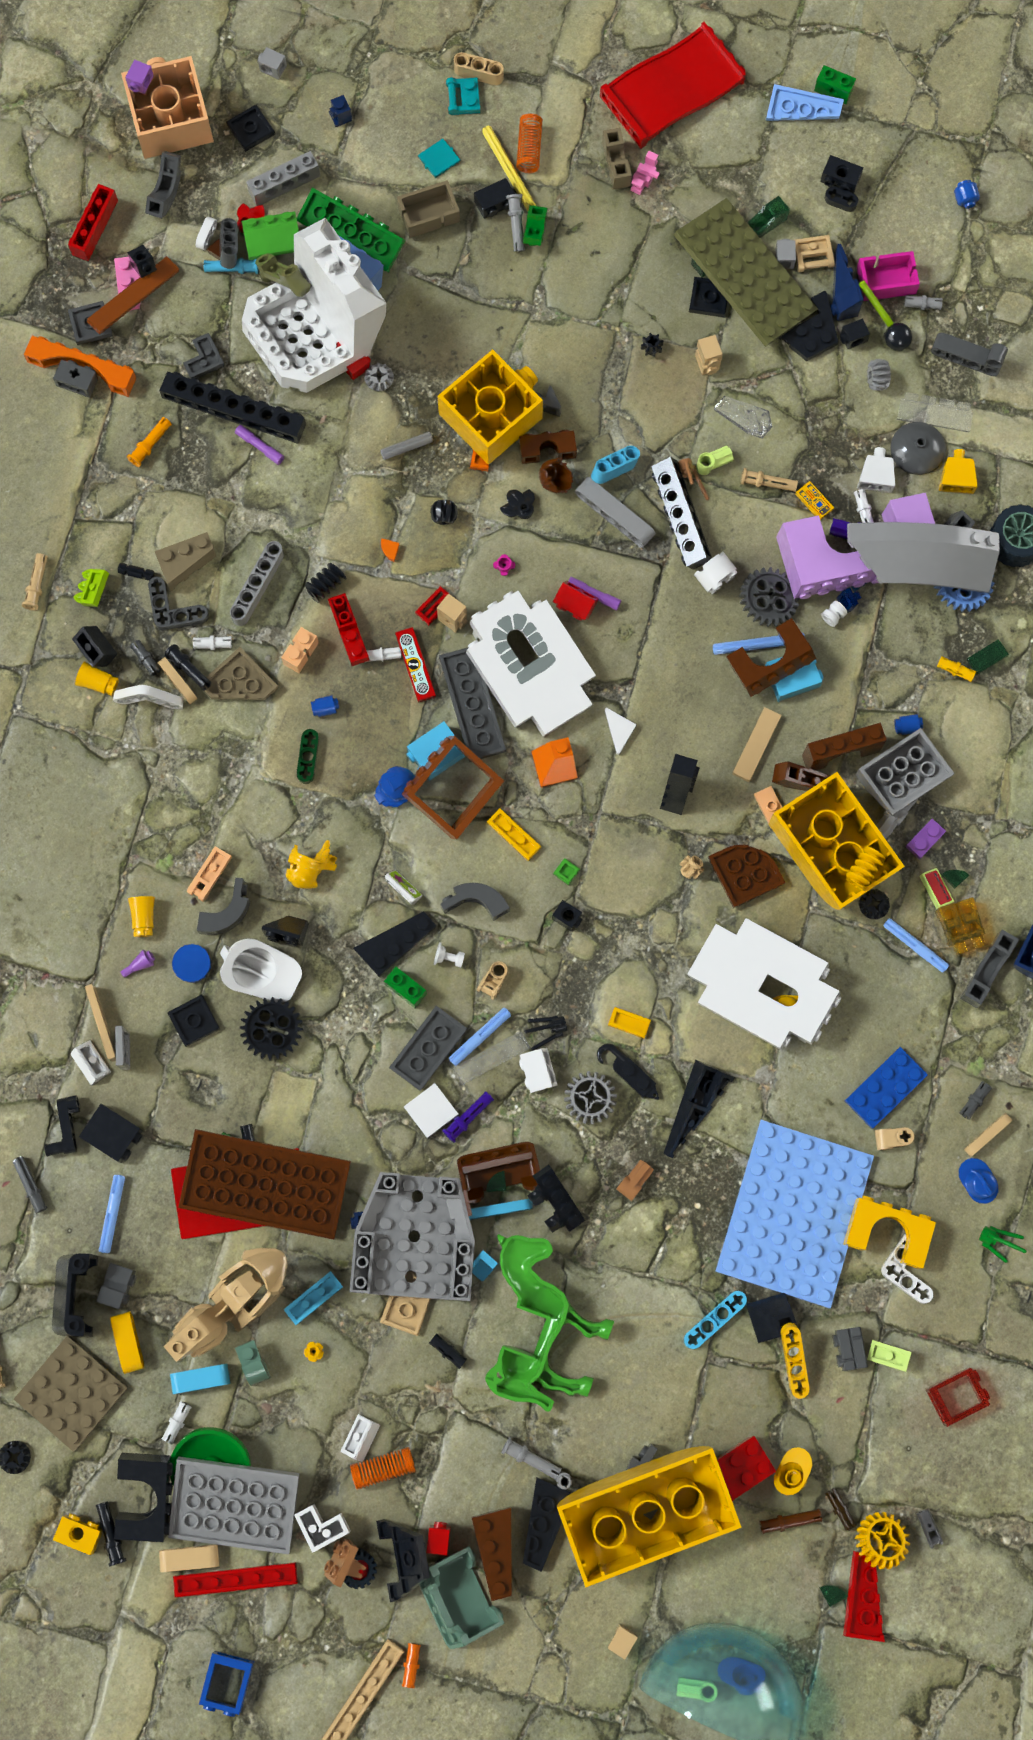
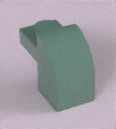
[235,1340,271,1386]

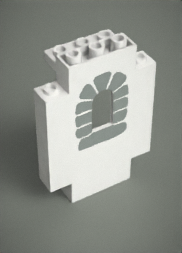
[466,591,596,737]

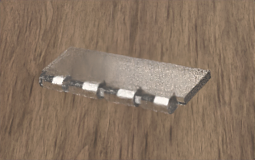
[897,392,973,432]

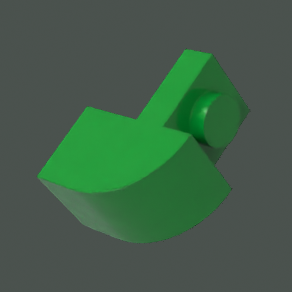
[523,205,548,246]

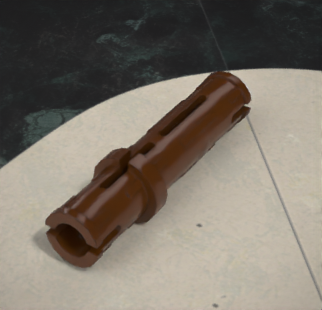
[759,1509,822,1534]

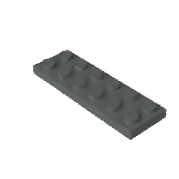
[439,647,506,762]

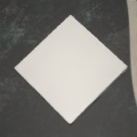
[404,1083,459,1139]

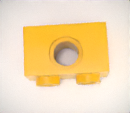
[53,1513,103,1555]

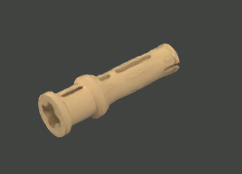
[740,468,798,492]
[22,553,48,611]

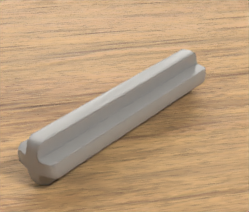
[380,432,433,460]

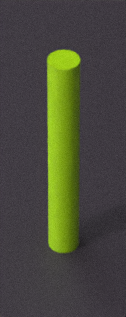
[859,280,894,327]

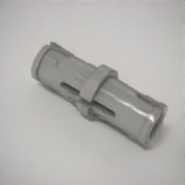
[904,295,943,310]
[556,1473,572,1489]

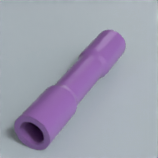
[235,424,284,465]
[569,577,621,611]

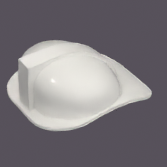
[220,939,302,1003]

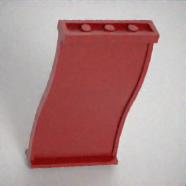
[600,22,746,149]

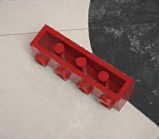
[68,184,118,261]

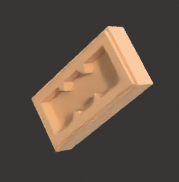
[754,786,782,828]

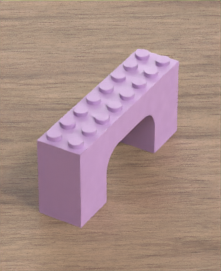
[776,493,935,599]

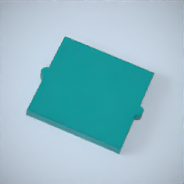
[418,138,460,178]

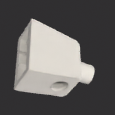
[857,447,895,493]

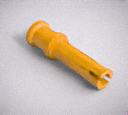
[127,417,172,467]

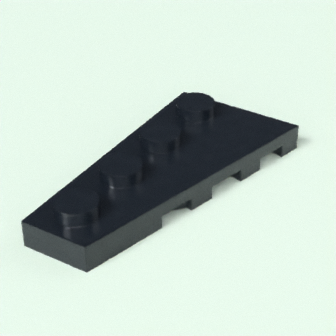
[353,911,437,977]
[523,1477,571,1572]

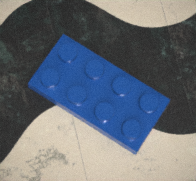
[844,1047,928,1129]

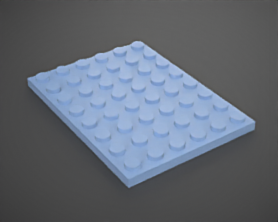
[715,1120,874,1309]

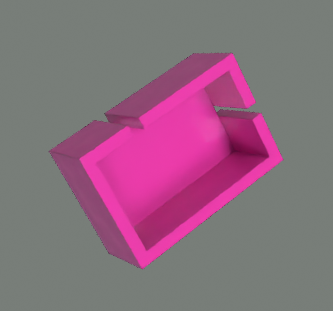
[856,251,920,301]

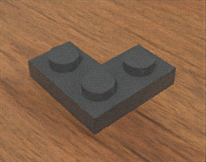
[183,333,224,379]

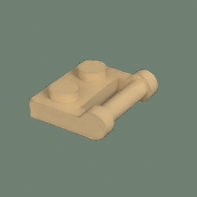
[795,235,835,272]

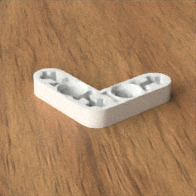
[113,685,184,709]
[881,1234,933,1304]

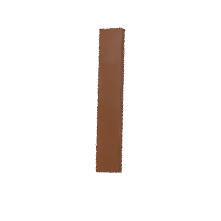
[87,256,179,335]

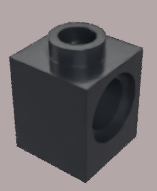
[127,245,157,278]
[840,318,870,349]
[552,900,583,931]

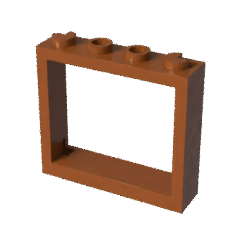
[402,736,504,839]

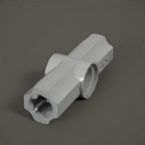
[876,798,919,839]

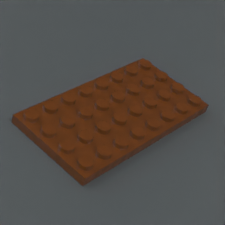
[178,1129,351,1240]

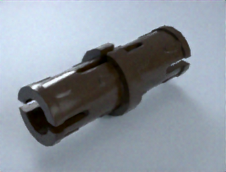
[825,1487,857,1531]

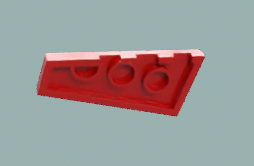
[843,1551,885,1642]

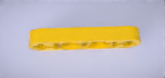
[781,1323,810,1399]

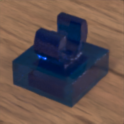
[836,588,862,613]

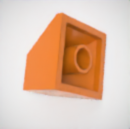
[531,737,578,787]

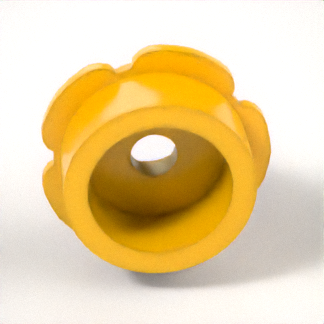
[304,1342,324,1362]

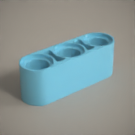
[591,446,640,484]
[170,1364,231,1394]

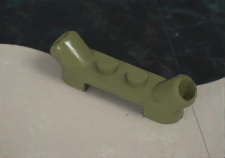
[255,254,311,297]

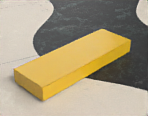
[487,808,541,861]

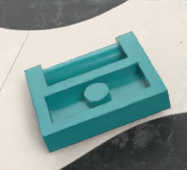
[446,77,480,115]

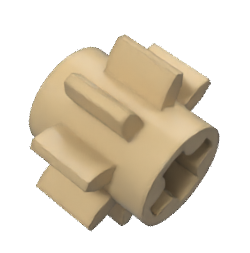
[679,855,704,879]

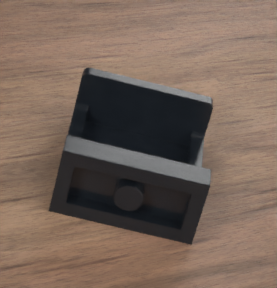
[79,1104,143,1163]

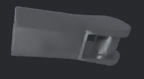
[916,1509,943,1549]

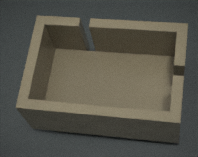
[397,180,460,239]

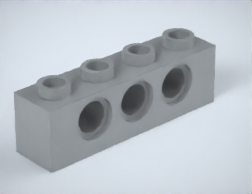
[246,151,320,206]

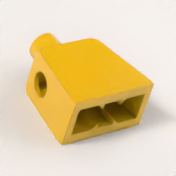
[939,449,977,494]

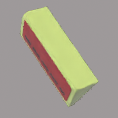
[919,868,954,910]

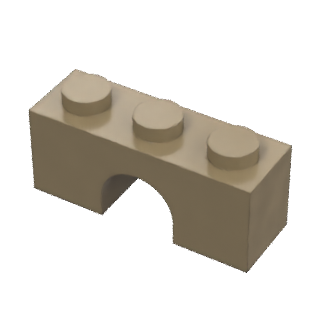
[602,128,632,190]

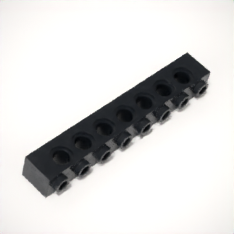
[159,371,306,444]

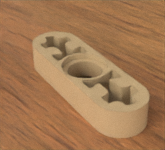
[157,657,197,704]
[964,1113,1012,1157]

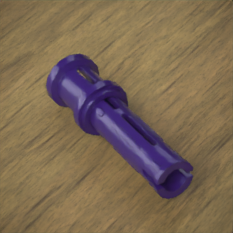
[442,1091,494,1143]

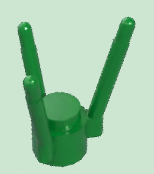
[979,1226,1027,1263]

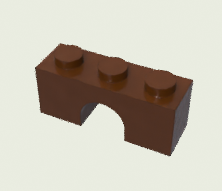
[519,429,577,464]

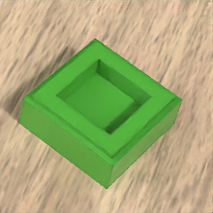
[553,858,580,886]

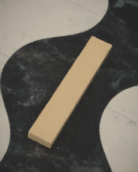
[321,1639,405,1740]

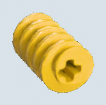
[846,846,885,891]

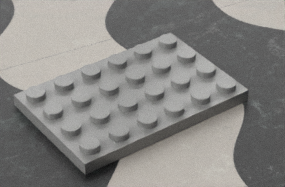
[168,1457,300,1554]

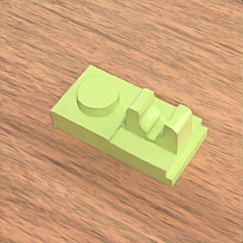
[867,1340,912,1372]

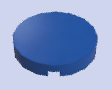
[172,944,211,983]

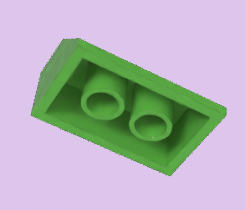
[242,211,299,260]

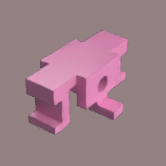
[631,151,660,195]

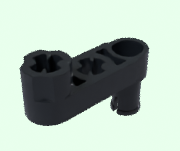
[44,1095,80,1157]

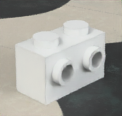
[519,1048,558,1093]

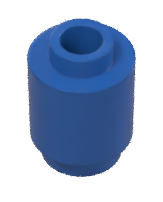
[311,695,340,717]
[894,714,923,735]

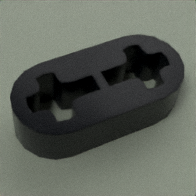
[824,186,858,212]

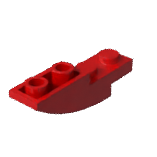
[328,593,370,666]

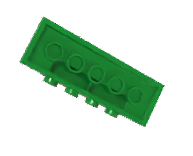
[296,187,406,273]

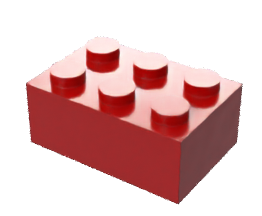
[717,1436,776,1501]

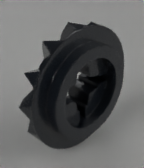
[859,889,890,919]
[0,1441,31,1474]

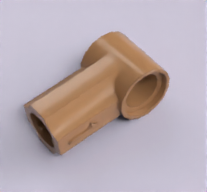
[616,1160,654,1201]

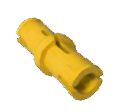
[937,656,976,682]

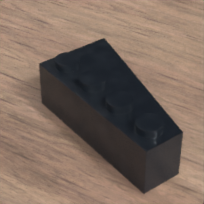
[660,754,700,815]

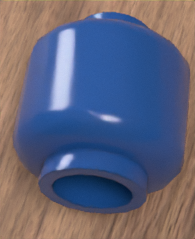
[954,180,980,209]

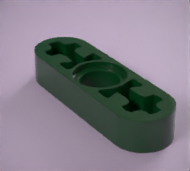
[297,729,319,784]

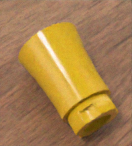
[75,661,119,696]
[128,896,155,937]

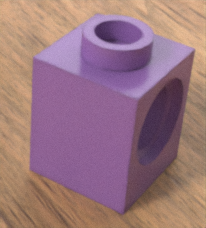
[125,60,154,94]

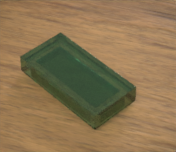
[967,639,1009,675]

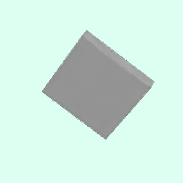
[115,1026,130,1070]

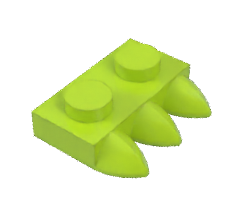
[73,569,109,607]

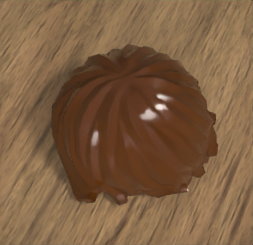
[539,457,573,494]

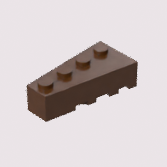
[472,1506,512,1601]

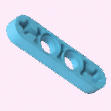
[469,1199,533,1220]
[683,1291,747,1349]

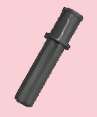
[13,1156,47,1214]

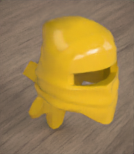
[286,840,337,889]

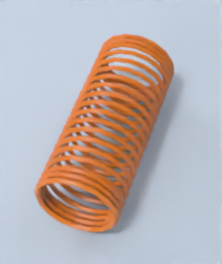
[516,113,543,173]
[350,1447,415,1490]

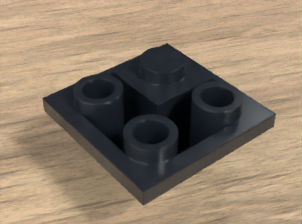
[262,916,309,947]
[746,1293,798,1343]

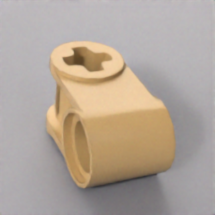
[477,961,508,1000]
[875,1127,914,1150]

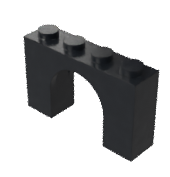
[114,1452,174,1542]

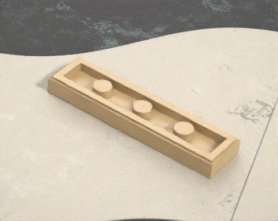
[732,707,781,782]
[85,984,116,1062]

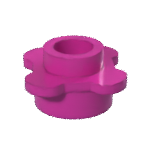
[493,554,515,576]

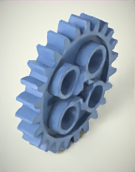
[934,575,995,612]

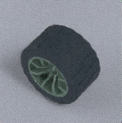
[990,504,1033,567]

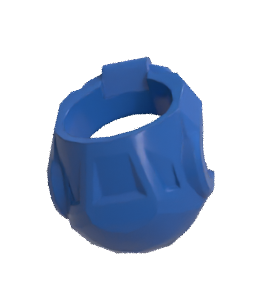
[374,766,415,807]

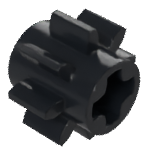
[641,333,664,357]

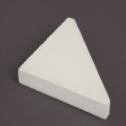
[605,708,636,755]

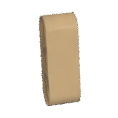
[454,52,504,85]
[159,1545,219,1572]

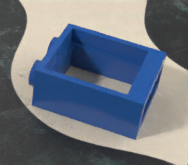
[199,1651,254,1717]

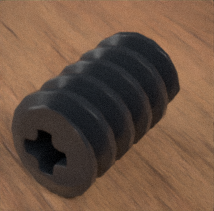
[305,563,347,603]

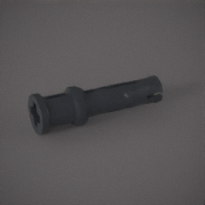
[165,644,211,691]
[96,1501,127,1567]

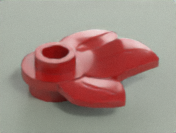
[237,203,265,233]

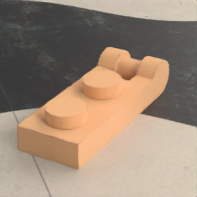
[187,846,232,902]

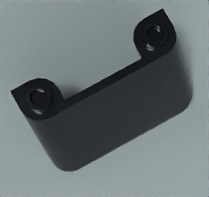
[52,1253,98,1337]

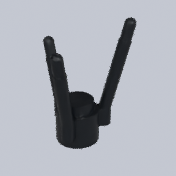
[524,1016,567,1051]

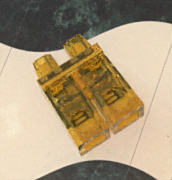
[935,897,986,955]

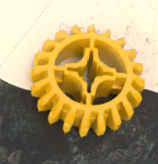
[855,1512,910,1570]

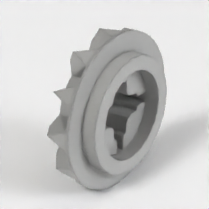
[365,363,394,391]

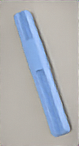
[883,918,949,972]
[449,1008,511,1066]
[99,1175,125,1254]

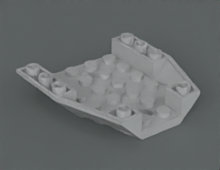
[350,1172,475,1301]

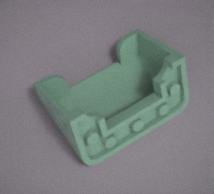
[419,1546,505,1649]

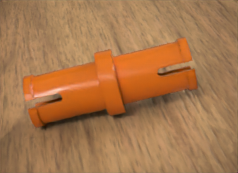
[402,1643,421,1688]

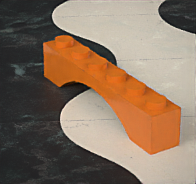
[24,336,136,397]

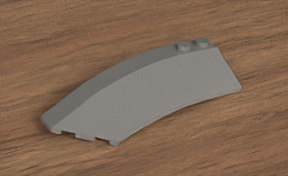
[847,522,1000,593]

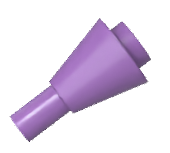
[120,949,155,978]

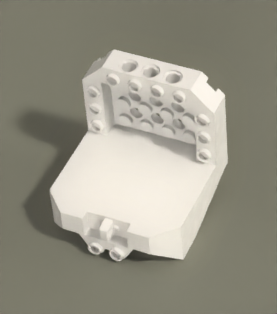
[242,218,386,393]

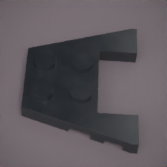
[778,291,838,361]
[376,1519,430,1602]

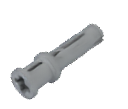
[506,194,525,252]
[501,1436,562,1480]

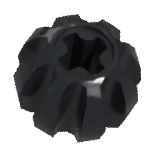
[430,500,458,525]

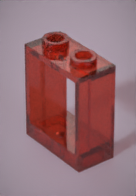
[925,1367,990,1427]

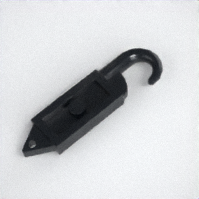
[597,1043,659,1100]

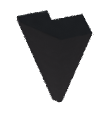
[663,1059,735,1158]

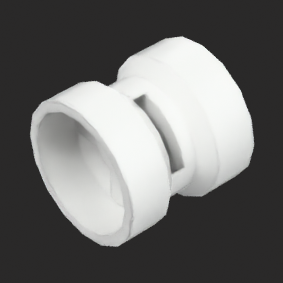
[821,601,847,627]

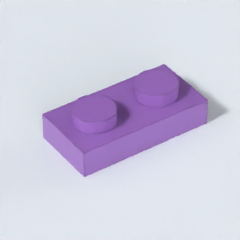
[906,819,946,860]

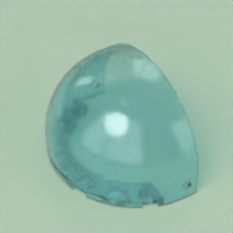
[639,1622,804,1740]

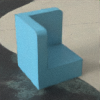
[472,1250,498,1281]

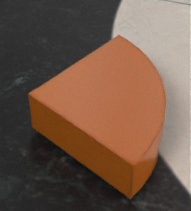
[470,450,489,472]
[381,538,400,562]

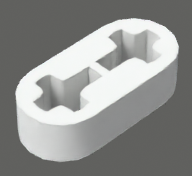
[196,217,217,251]

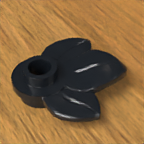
[500,489,535,519]

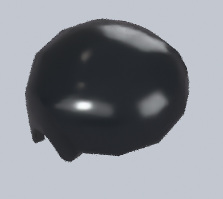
[883,323,912,351]

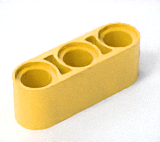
[110,1311,144,1374]

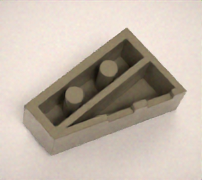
[155,532,216,592]

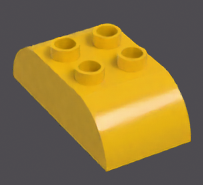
[557,1446,742,1587]

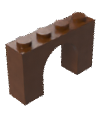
[726,618,816,697]
[802,722,887,771]

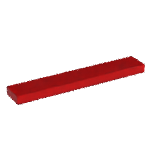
[173,1562,298,1597]

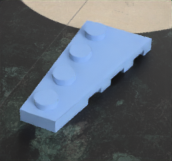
[766,84,844,121]

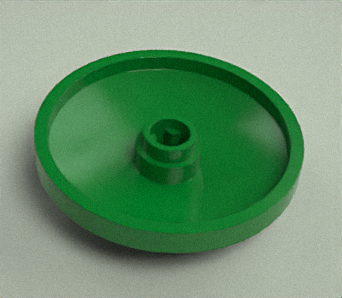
[170,1427,251,1486]

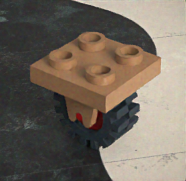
[324,1537,377,1589]

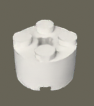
[694,551,738,594]

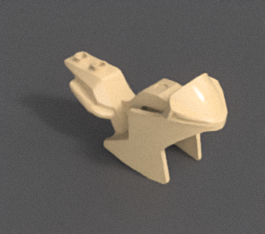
[164,1248,287,1362]

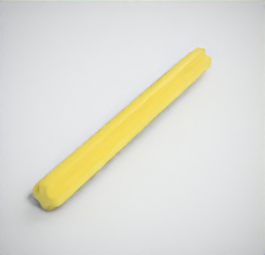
[482,125,536,212]

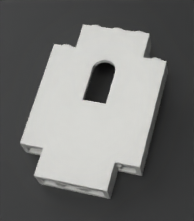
[687,918,841,1050]

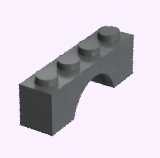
[960,929,1019,1008]

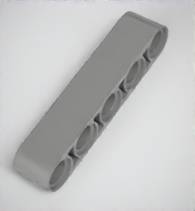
[575,477,656,548]
[230,541,284,626]

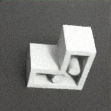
[294,1504,351,1553]

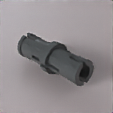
[130,640,161,676]
[959,1081,992,1120]

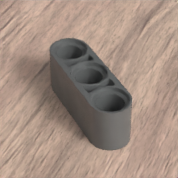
[219,218,238,269]

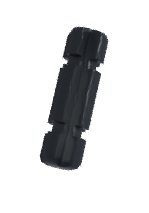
[118,563,154,581]

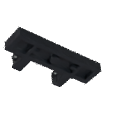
[527,1164,586,1233]

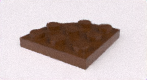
[708,845,786,909]

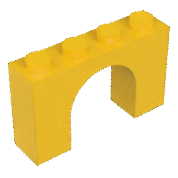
[843,1196,936,1269]

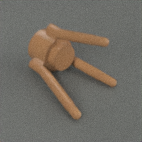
[678,458,709,500]

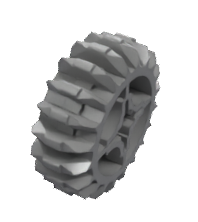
[564,1071,617,1125]

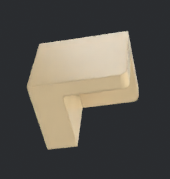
[608,1624,638,1659]

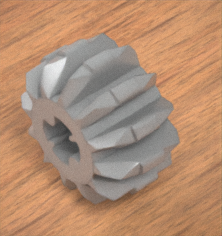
[867,359,891,391]

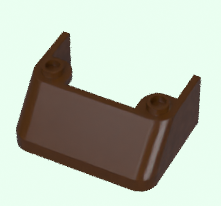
[457,1142,540,1216]

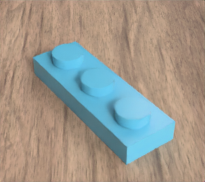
[283,1271,343,1325]

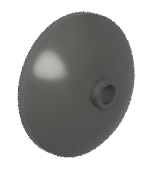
[890,422,946,475]

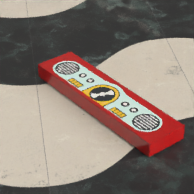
[395,627,436,703]

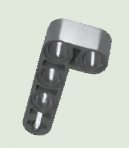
[931,333,1008,376]

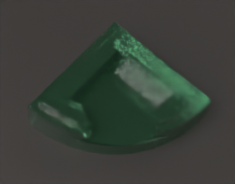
[942,870,970,889]
[486,1171,506,1193]
[819,1585,848,1607]

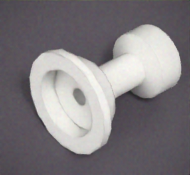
[434,942,465,968]

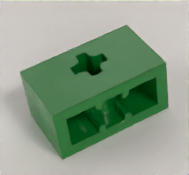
[814,65,856,104]
[384,967,427,1008]

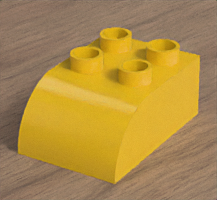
[769,772,905,910]

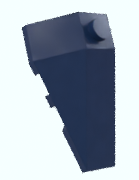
[831,244,863,321]

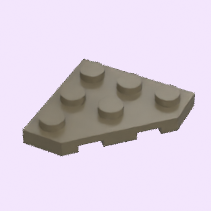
[204,647,279,700]

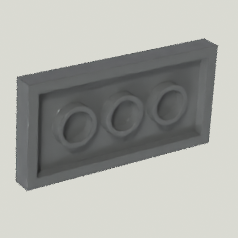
[389,1006,467,1092]

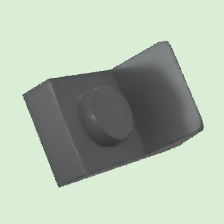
[536,385,561,417]

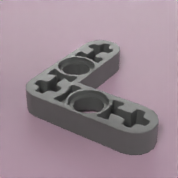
[148,577,209,630]

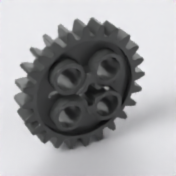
[739,567,800,627]

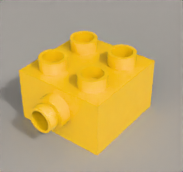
[438,349,543,465]

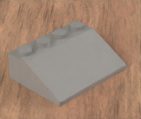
[856,728,954,816]

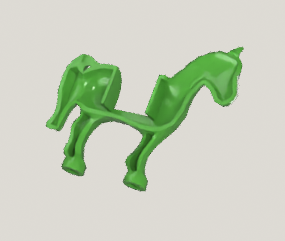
[485,1234,614,1412]

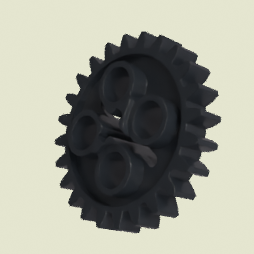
[240,997,304,1061]

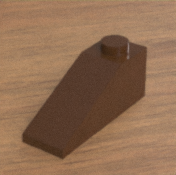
[772,761,830,791]

